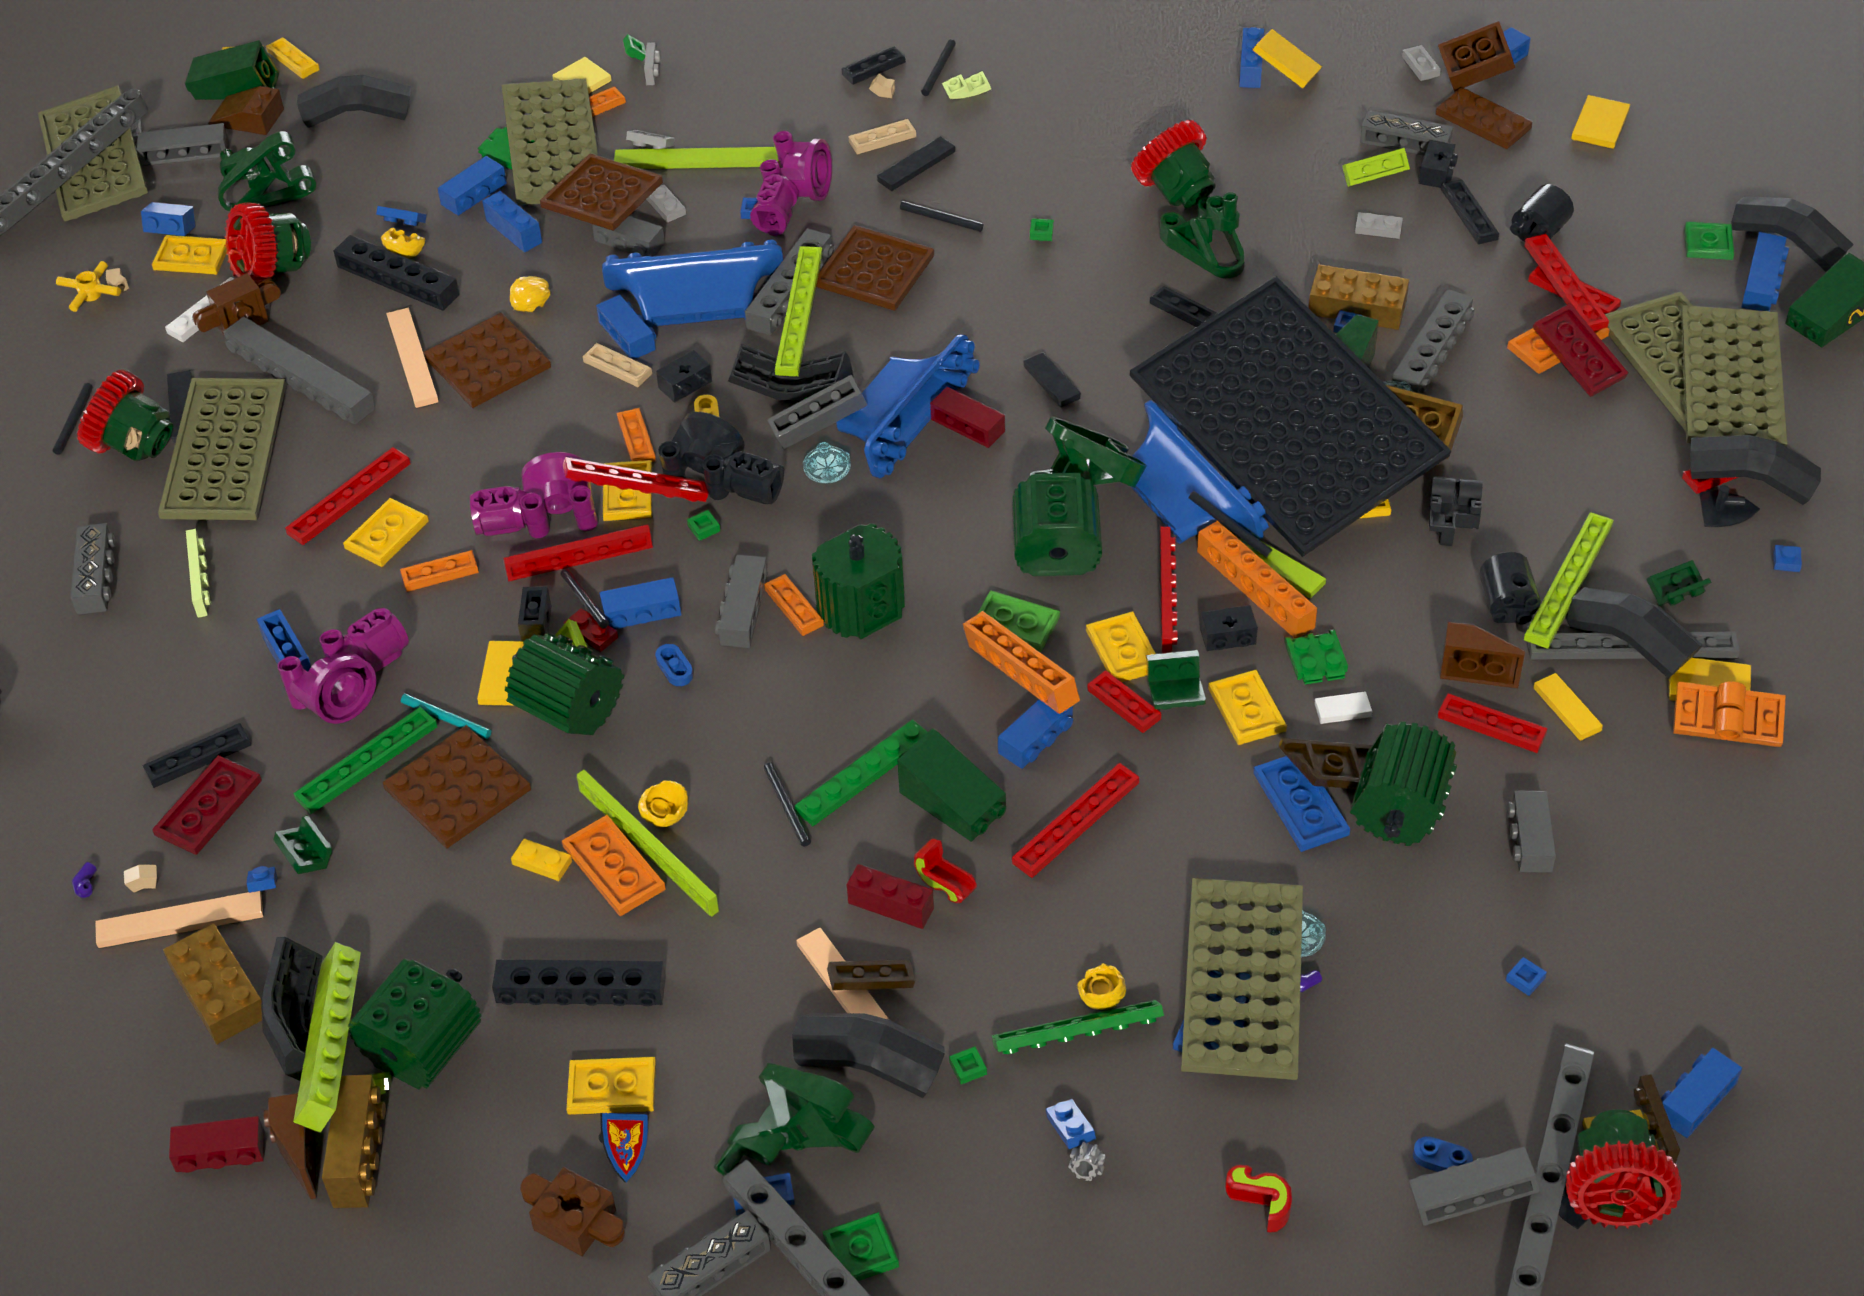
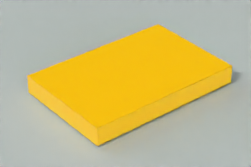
[1253,29,1322,88]
[1571,95,1630,149]
[152,235,227,275]
[603,460,652,521]
[343,498,429,567]
[1086,611,1156,682]
[477,641,524,705]
[1669,658,1751,701]
[1208,670,1287,745]
[566,1057,656,1115]

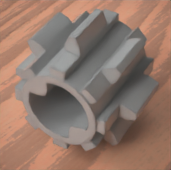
[1068,1142,1106,1181]

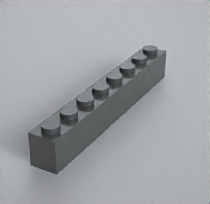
[223,317,375,425]

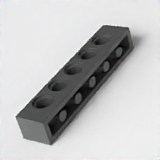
[745,228,834,336]
[1392,289,1475,394]

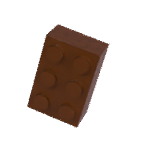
[1438,21,1515,91]

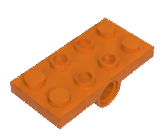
[1673,682,1786,747]

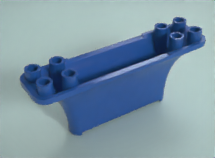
[602,240,783,328]
[837,334,980,478]
[1130,400,1269,544]

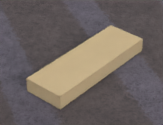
[849,119,916,154]
[583,343,652,387]

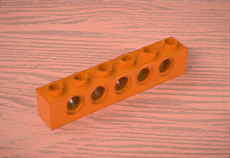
[1197,521,1317,638]
[963,611,1080,714]

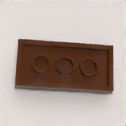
[1436,87,1533,149]

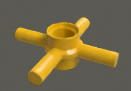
[56,261,121,312]

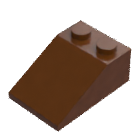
[208,86,284,135]
[1440,622,1525,689]
[264,1093,316,1199]

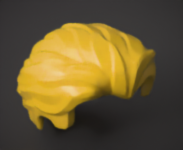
[381,228,425,259]
[510,276,550,312]
[638,781,688,827]
[1077,963,1126,1010]

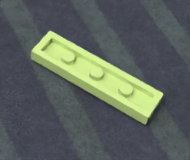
[186,529,211,617]

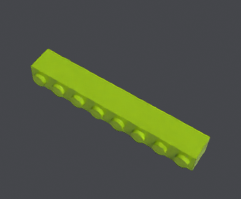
[293,942,361,1132]

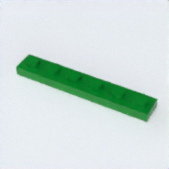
[293,707,437,814]
[795,719,928,827]
[991,1000,1164,1054]

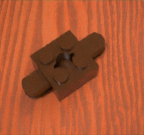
[192,273,280,336]
[520,1167,625,1257]

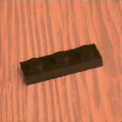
[827,960,916,991]
[1634,1074,1680,1164]

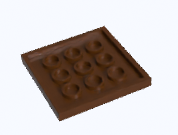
[540,153,663,231]
[816,225,934,311]
[423,313,551,408]
[382,725,531,849]

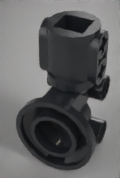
[658,412,784,505]

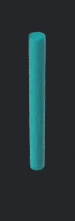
[401,694,492,739]

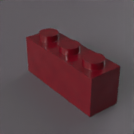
[930,387,1005,448]
[846,864,934,929]
[169,1116,265,1173]

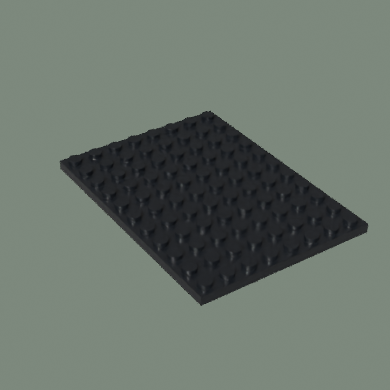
[1129,276,1451,557]

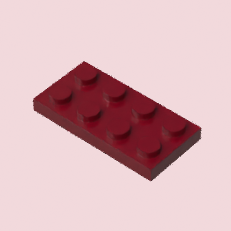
[1533,303,1628,397]
[152,755,262,855]

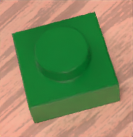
[623,34,646,61]
[1030,219,1054,241]
[687,510,720,541]
[949,1047,987,1085]

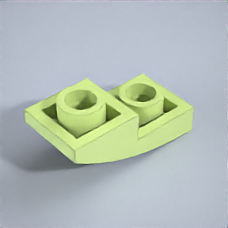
[942,71,991,99]

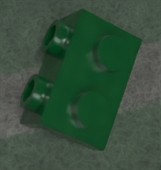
[1646,560,1712,606]
[273,815,332,874]

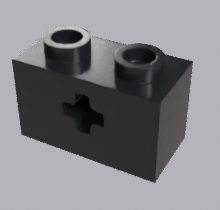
[1419,140,1458,188]
[656,350,712,403]
[518,586,552,642]
[1200,605,1258,651]

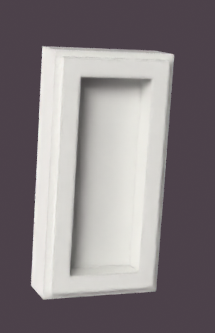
[1314,692,1372,724]

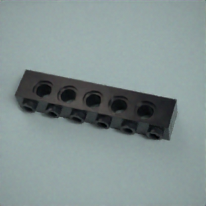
[333,235,459,311]
[492,959,666,1006]

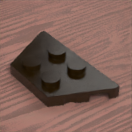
[1279,738,1372,789]

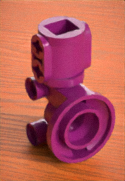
[750,131,832,236]
[470,452,598,538]
[278,608,409,724]

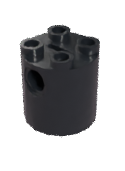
[1510,184,1574,242]
[1479,552,1541,624]

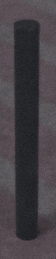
[921,39,956,96]
[900,201,984,232]
[52,383,93,455]
[1188,491,1273,558]
[560,568,609,628]
[763,763,811,847]

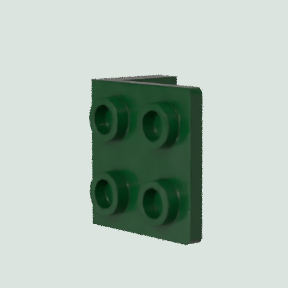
[1146,650,1206,710]

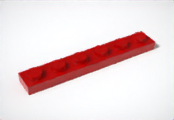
[1525,234,1609,331]
[285,447,411,545]
[563,457,708,502]
[503,524,653,581]
[1160,527,1178,653]
[1012,763,1140,878]

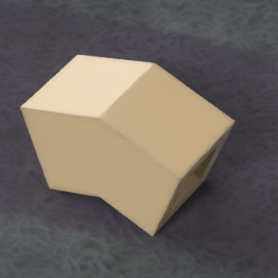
[869,74,895,98]
[106,268,129,293]
[124,865,157,892]

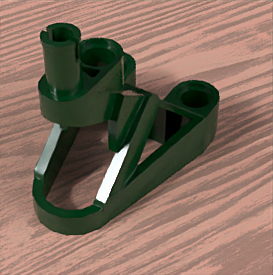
[217,131,316,211]
[1160,192,1244,279]
[1026,417,1147,487]
[714,1063,875,1176]

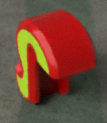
[914,839,977,903]
[1225,1165,1292,1232]

